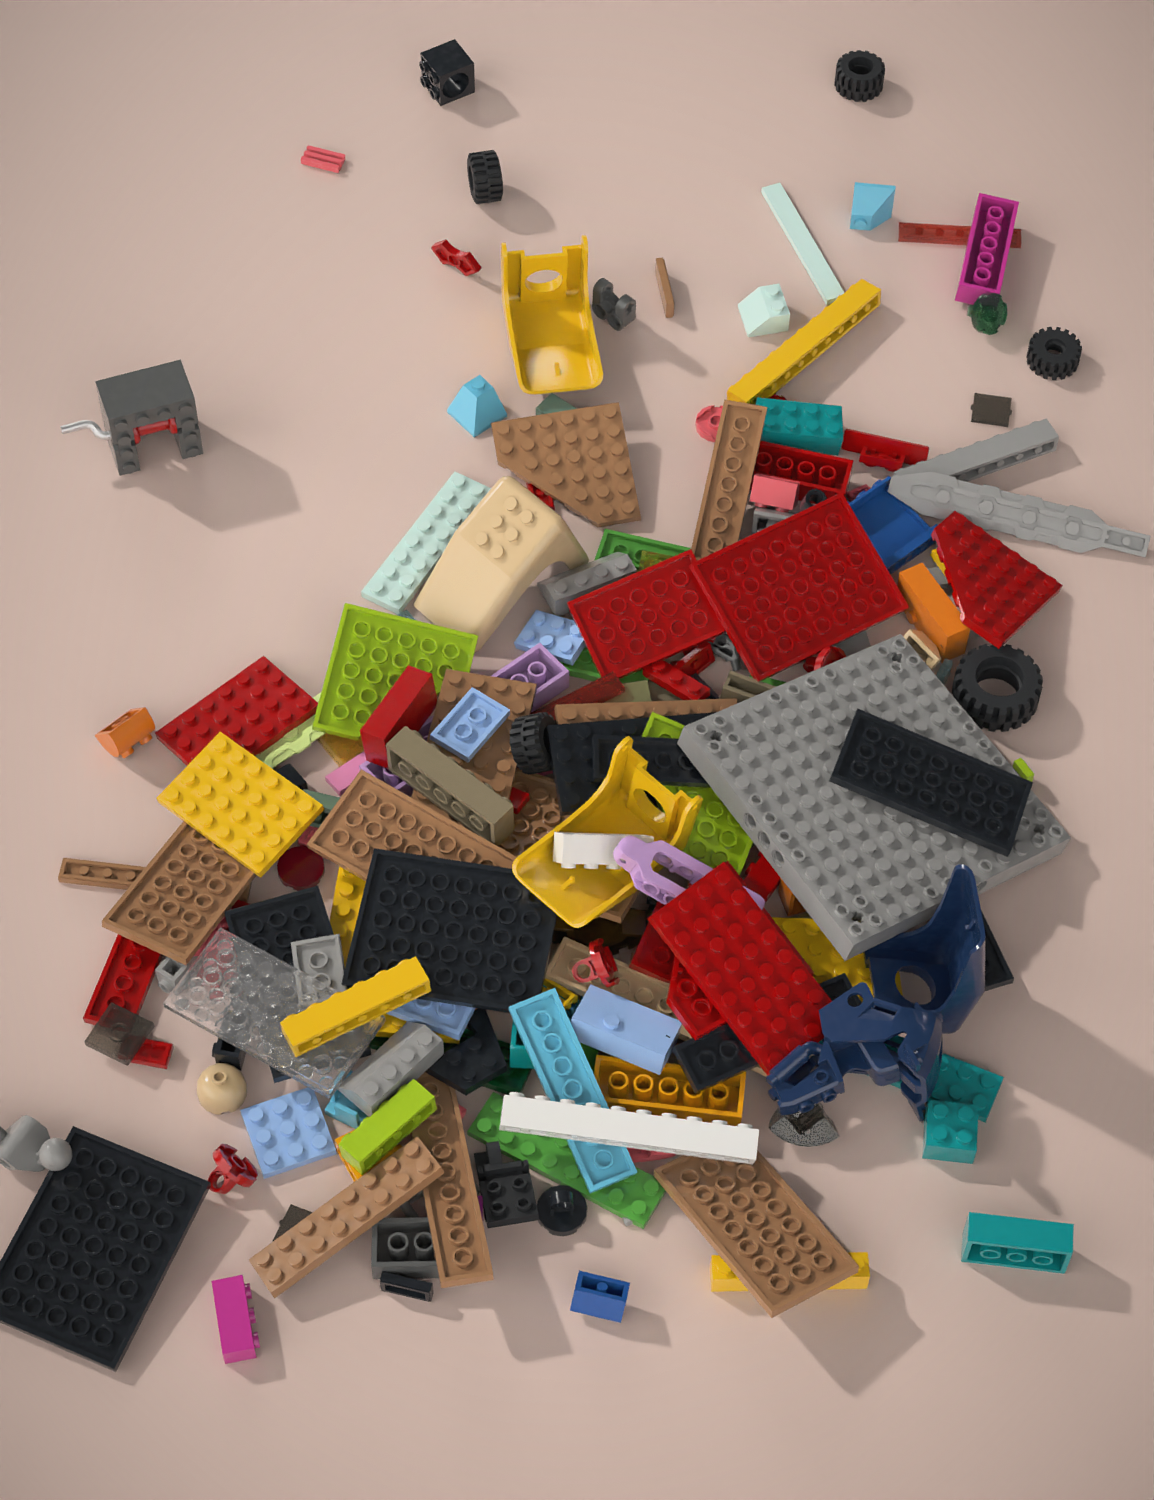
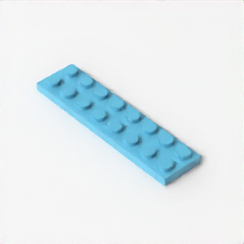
[508,988,637,1194]

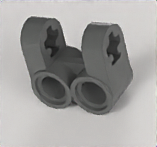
[592,278,636,331]

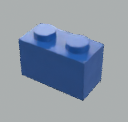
[570,1270,630,1323]

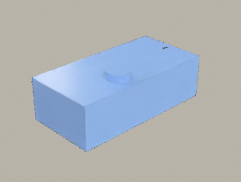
[571,984,682,1075]

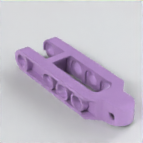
[613,836,765,910]

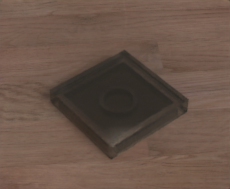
[84,1002,154,1066]

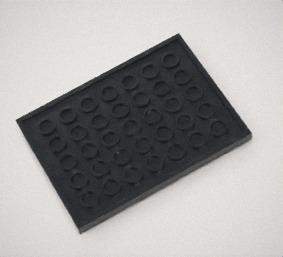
[341,848,558,1013]
[0,1126,211,1372]

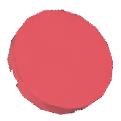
[695,405,723,442]

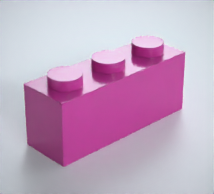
[211,1275,260,1364]

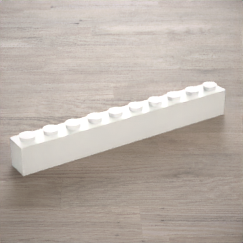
[499,1092,759,1165]

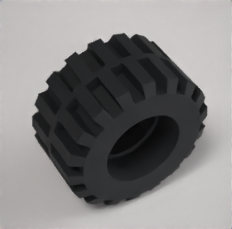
[834,50,885,102]
[467,150,503,204]
[510,712,557,775]

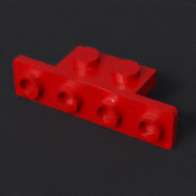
[841,429,929,472]

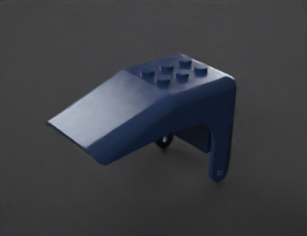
[863,864,985,1034]

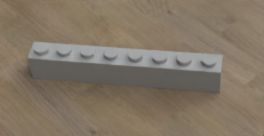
[893,418,1059,482]

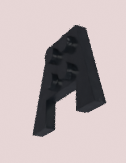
[425,1008,507,1096]

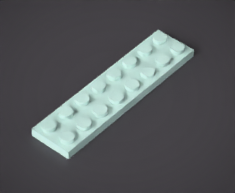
[361,472,491,615]

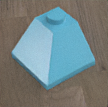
[850,182,896,231]
[447,375,507,438]

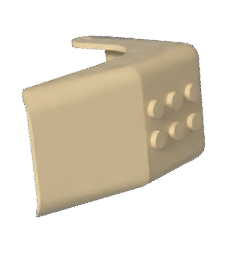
[414,476,589,653]

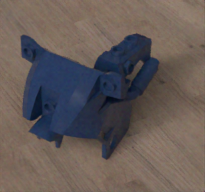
[766,982,943,1122]

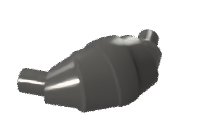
[706,633,742,671]

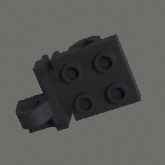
[474,1141,539,1228]

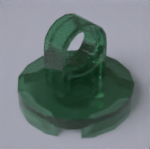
[967,292,1008,335]

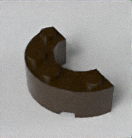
[553,908,646,955]

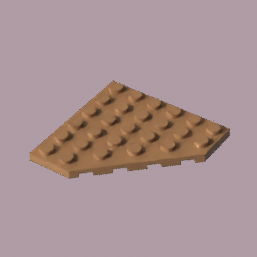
[491,402,641,527]

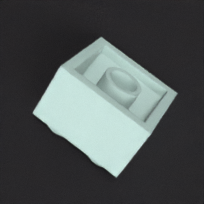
[738,284,790,337]

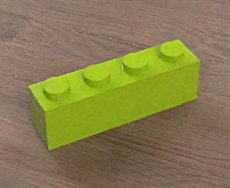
[339,1079,437,1175]

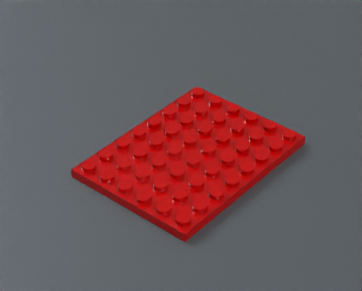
[689,492,909,682]

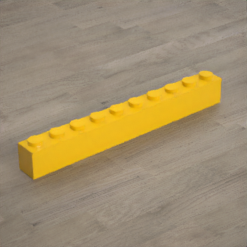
[727,279,881,405]

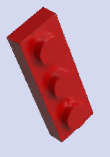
[643,660,710,700]

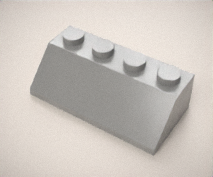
[537,552,637,616]
[337,1021,444,1116]

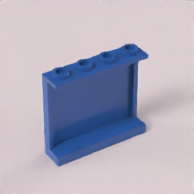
[847,476,938,575]

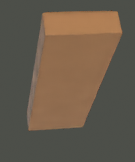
[655,257,674,318]

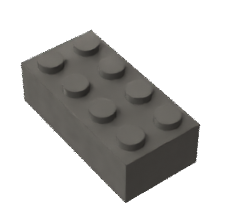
[371,1217,439,1279]

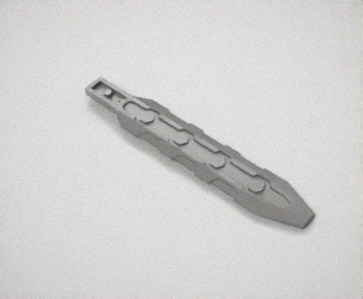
[888,472,1151,557]

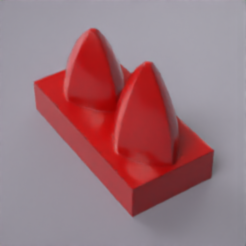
[670,642,716,676]

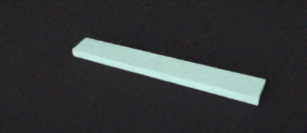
[761,183,844,305]

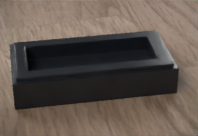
[380,1271,434,1302]

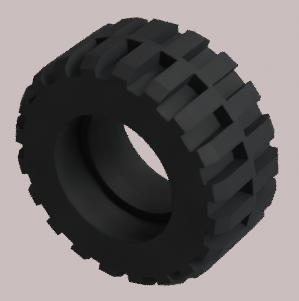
[952,644,1043,732]

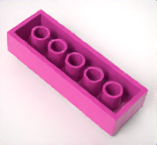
[955,193,1019,310]

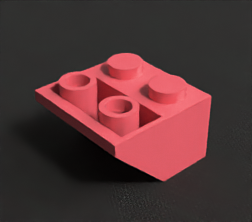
[749,473,800,512]

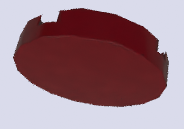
[277,846,325,891]

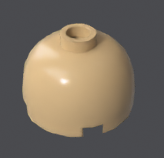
[197,1063,247,1115]

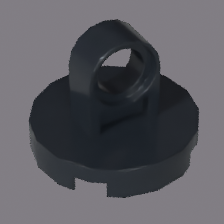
[537,1185,587,1236]

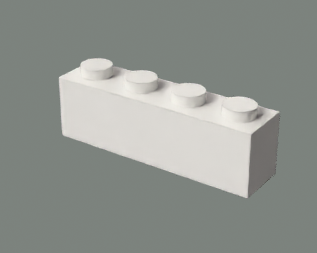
[553,832,654,869]

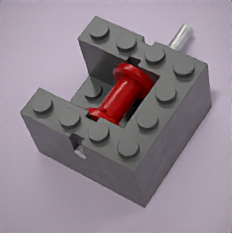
[60,359,203,476]

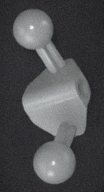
[0,1115,72,1172]

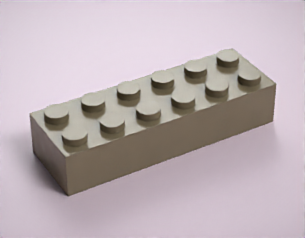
[386,726,514,846]

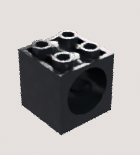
[419,39,475,106]

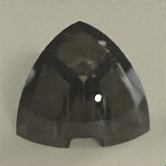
[769,1102,840,1147]

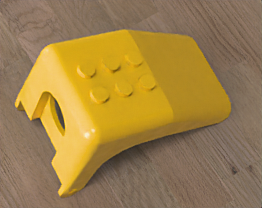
[501,235,603,394]
[512,736,703,928]

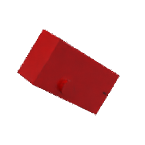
[360,665,437,769]

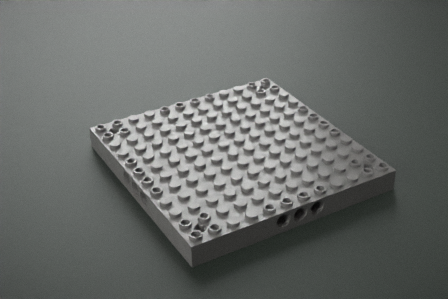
[677,634,1071,961]

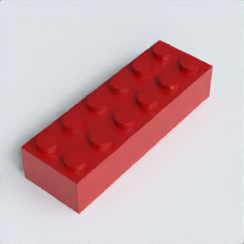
[750,441,854,504]

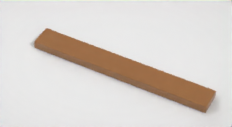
[58,858,252,903]

